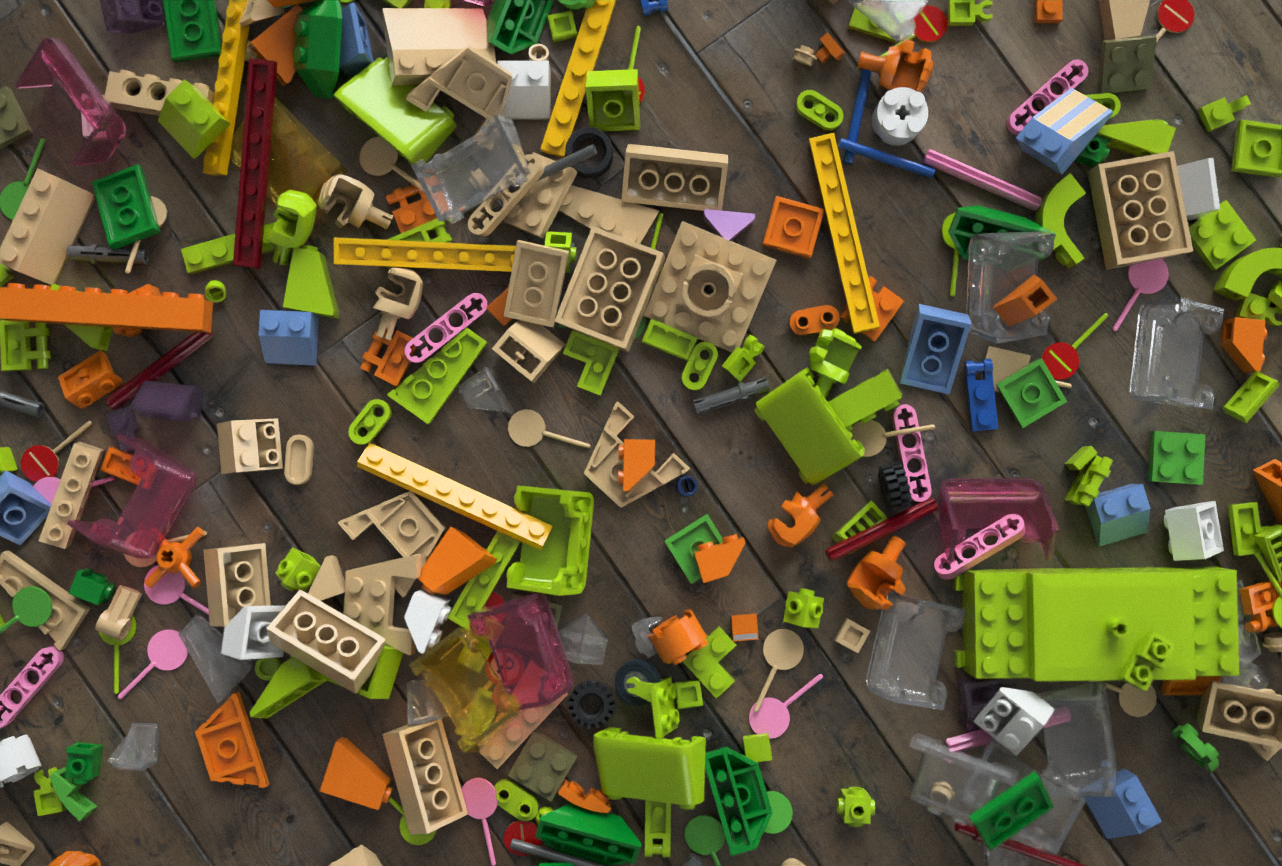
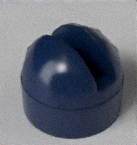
[676,476,698,497]

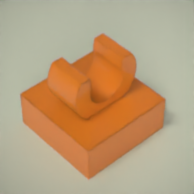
[815,32,846,64]

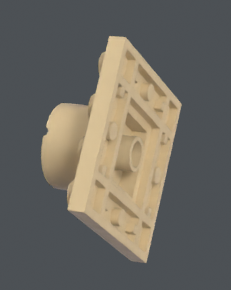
[644,221,777,352]

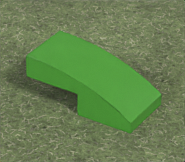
[50,767,98,821]

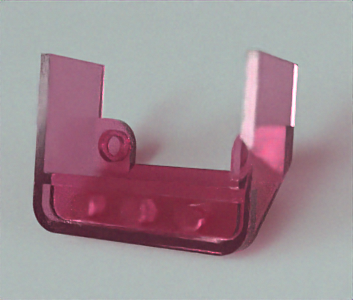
[15,38,126,166]
[67,434,196,559]
[939,478,1060,561]

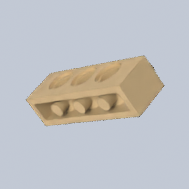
[104,70,215,116]
[39,442,105,549]

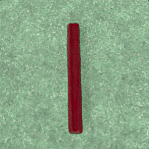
[105,331,214,410]
[825,498,938,562]

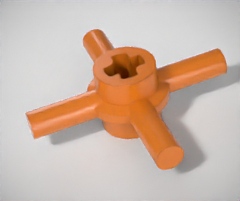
[144,527,205,589]

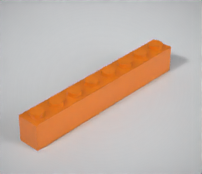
[0,283,213,333]

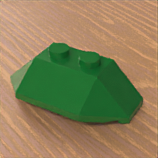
[293,0,342,99]
[486,0,554,55]
[948,205,1056,271]
[705,747,773,856]
[535,803,642,866]

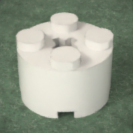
[872,87,928,146]
[0,735,42,788]

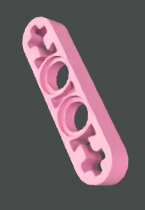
[1006,59,1088,135]
[404,293,487,363]
[891,405,931,502]
[934,514,1026,580]
[0,646,64,728]

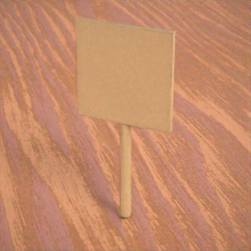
[980,346,1072,392]

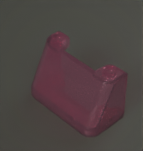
[467,593,573,714]

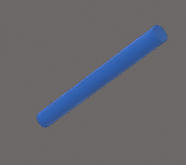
[843,69,872,165]
[837,138,935,178]

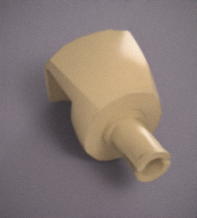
[318,174,393,230]
[373,267,423,340]

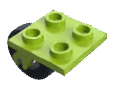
[615,659,679,739]

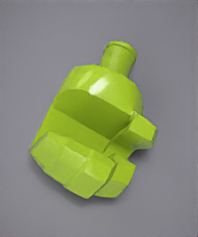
[266,190,318,265]
[809,328,862,399]

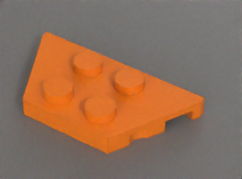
[195,691,270,788]

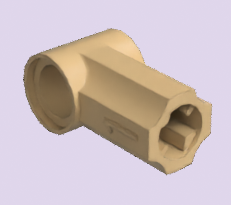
[95,585,142,641]

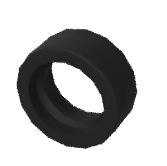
[565,127,613,178]

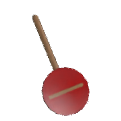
[504,820,541,856]

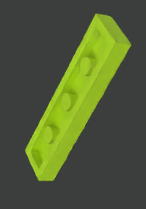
[181,222,276,274]
[448,531,521,631]

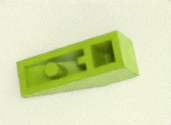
[1097,119,1176,157]
[250,656,326,719]

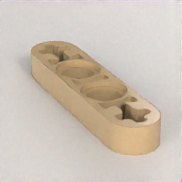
[468,154,544,237]

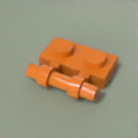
[386,177,449,233]
[840,276,904,342]
[360,328,419,387]
[1239,580,1282,633]

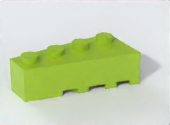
[827,369,902,432]

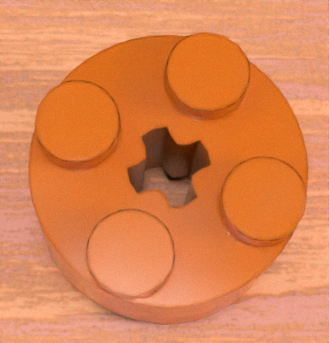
[647,609,708,665]

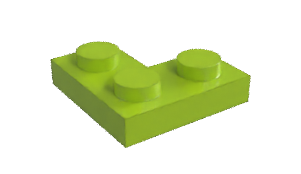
[563,330,619,396]
[1227,502,1282,556]
[682,626,737,699]

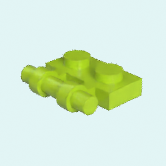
[0,320,51,372]
[1064,455,1113,507]

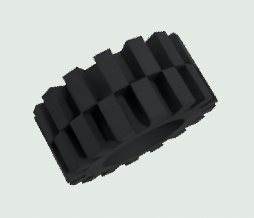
[878,462,912,512]
[568,679,615,729]

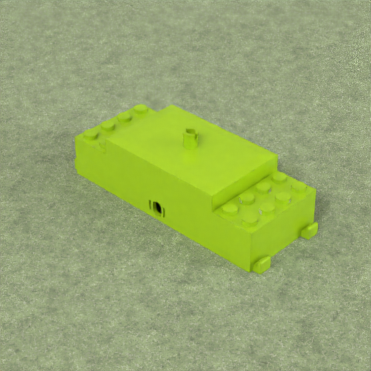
[952,566,1239,681]

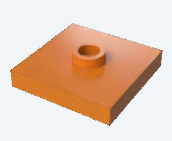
[762,196,825,259]

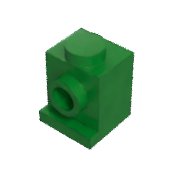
[1075,134,1110,168]
[68,568,116,605]
[65,742,103,784]

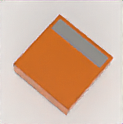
[731,613,759,642]

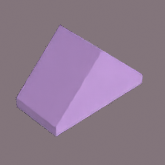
[703,209,755,241]

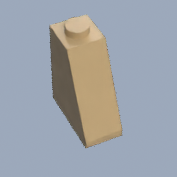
[1098,0,1150,40]

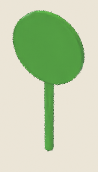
[0,138,46,220]
[0,586,53,634]
[764,791,793,834]
[684,815,725,866]

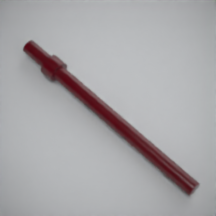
[954,821,1085,866]

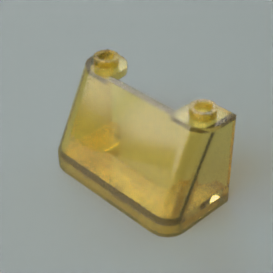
[409,627,521,753]

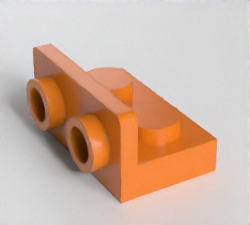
[58,350,123,409]

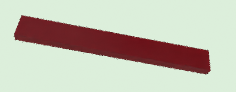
[233,59,277,269]

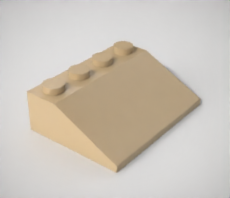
[382,8,496,86]
[1087,151,1193,270]
[555,226,666,353]

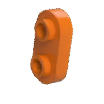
[789,305,840,336]

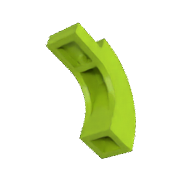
[1035,173,1086,268]
[1213,248,1282,301]

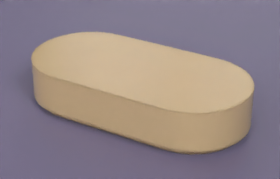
[284,435,314,485]

